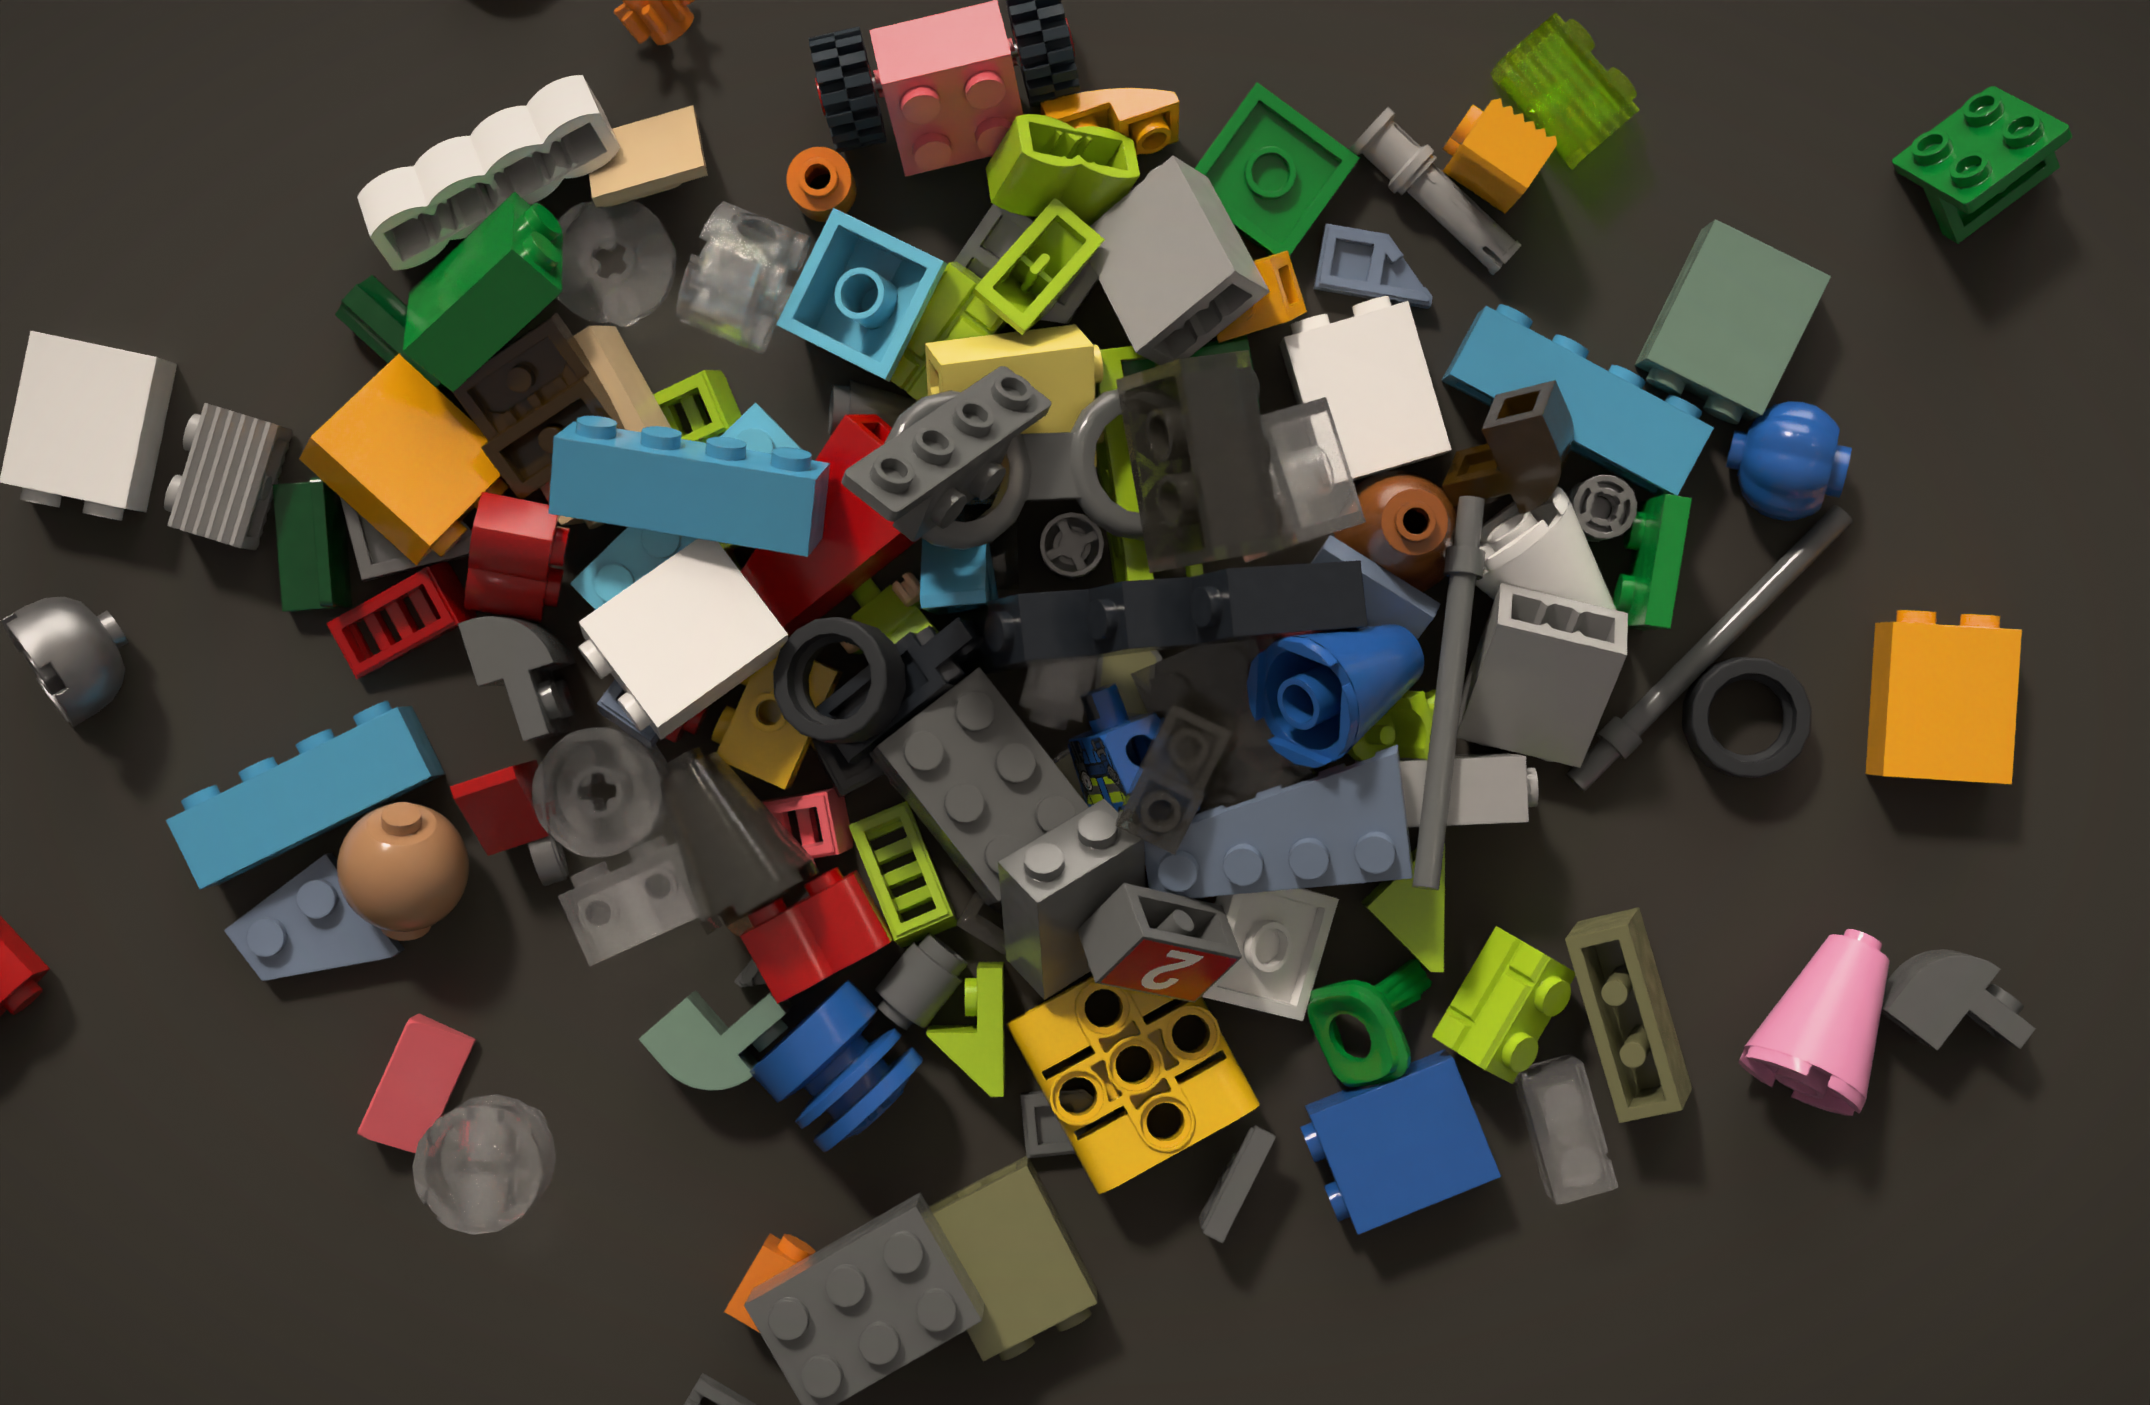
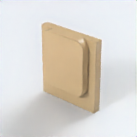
[589,105,708,208]

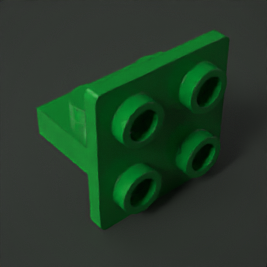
[1892,86,2072,244]

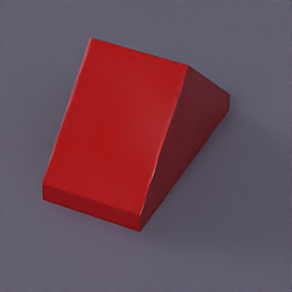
[450,760,549,856]

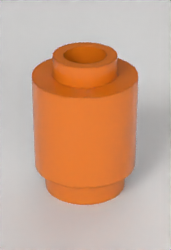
[786,147,857,222]

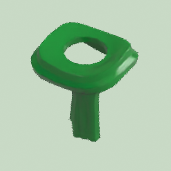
[1307,959,1432,1087]

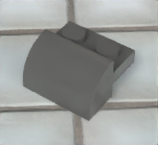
[458,617,576,741]

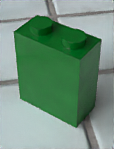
[403,192,563,392]

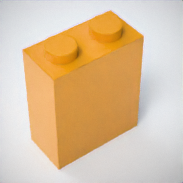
[299,354,510,566]
[1865,610,2022,784]

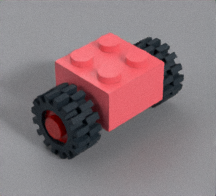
[809,0,1081,177]

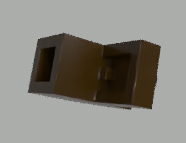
[1442,380,1574,514]

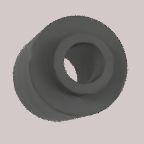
[875,932,968,1030]

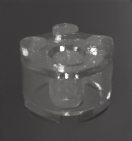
[532,726,673,858]

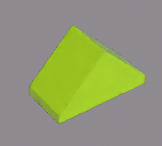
[972,198,1105,335]
[1361,843,1445,972]

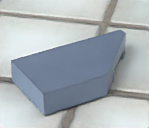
[1313,224,1433,309]

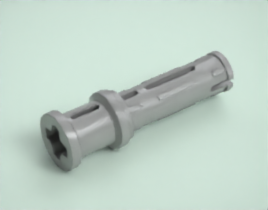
[1349,107,1522,275]

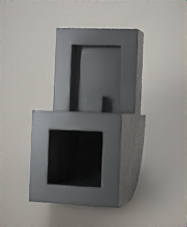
[1881,949,2036,1050]

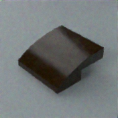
[452,313,625,499]

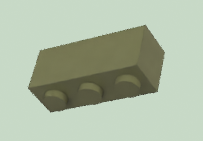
[1565,907,1692,1123]

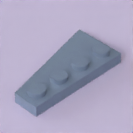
[1143,745,1413,898]

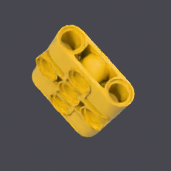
[1006,975,1260,1194]

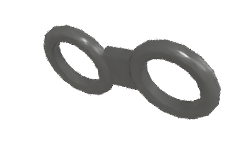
[884,385,1207,550]

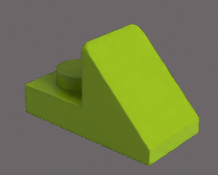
[926,962,1005,1097]

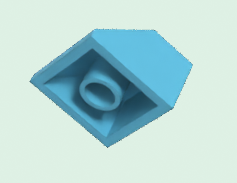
[776,208,947,382]

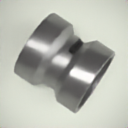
[1567,475,1637,542]
[1040,512,1104,579]

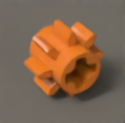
[614,0,695,45]

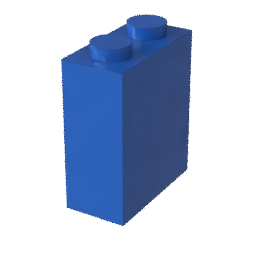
[1300,1049,1501,1234]

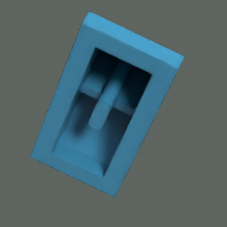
[920,539,998,615]

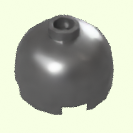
[1,597,128,727]

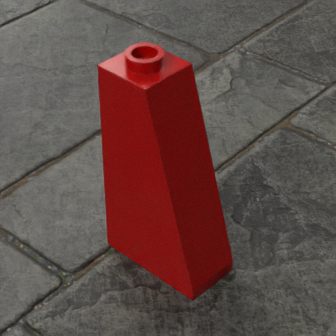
[741,414,921,637]

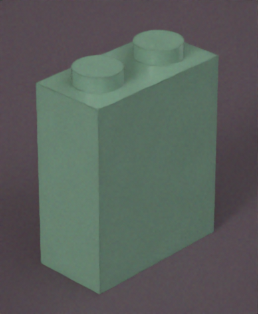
[1634,219,1831,424]

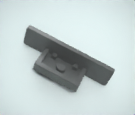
[841,366,1052,542]

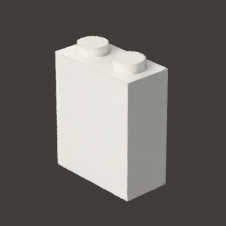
[1280,296,1452,490]
[0,331,177,521]
[578,539,788,740]

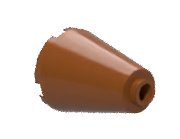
[1334,470,1457,592]

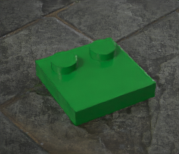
[1194,82,1360,256]
[1613,494,1692,631]

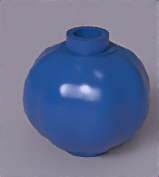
[1726,401,1852,521]

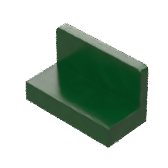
[272,477,352,612]

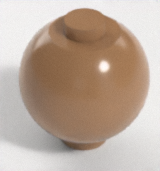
[337,802,469,941]

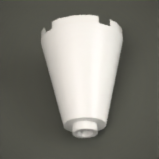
[1475,486,1616,610]

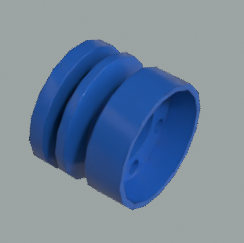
[749,979,923,1152]

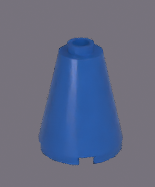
[1247,624,1424,768]

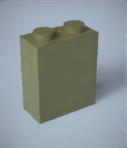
[929,1156,1098,1361]

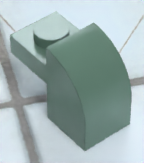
[639,990,793,1090]

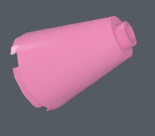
[1738,929,1890,1116]

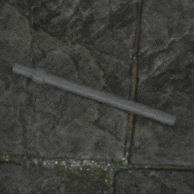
[1412,496,1486,890]
[1566,505,1853,792]

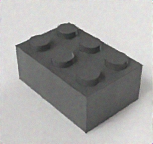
[870,667,1089,905]
[744,1192,985,1405]

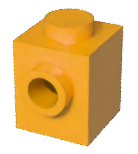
[1216,250,1307,343]

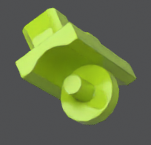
[1347,690,1436,761]

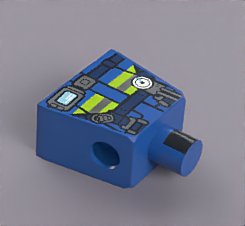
[1068,683,1200,834]

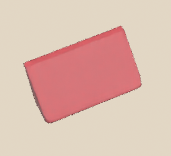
[357,1013,477,1156]

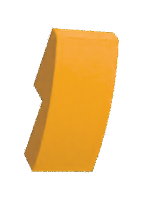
[1040,88,1179,155]

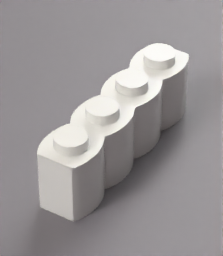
[357,75,620,270]

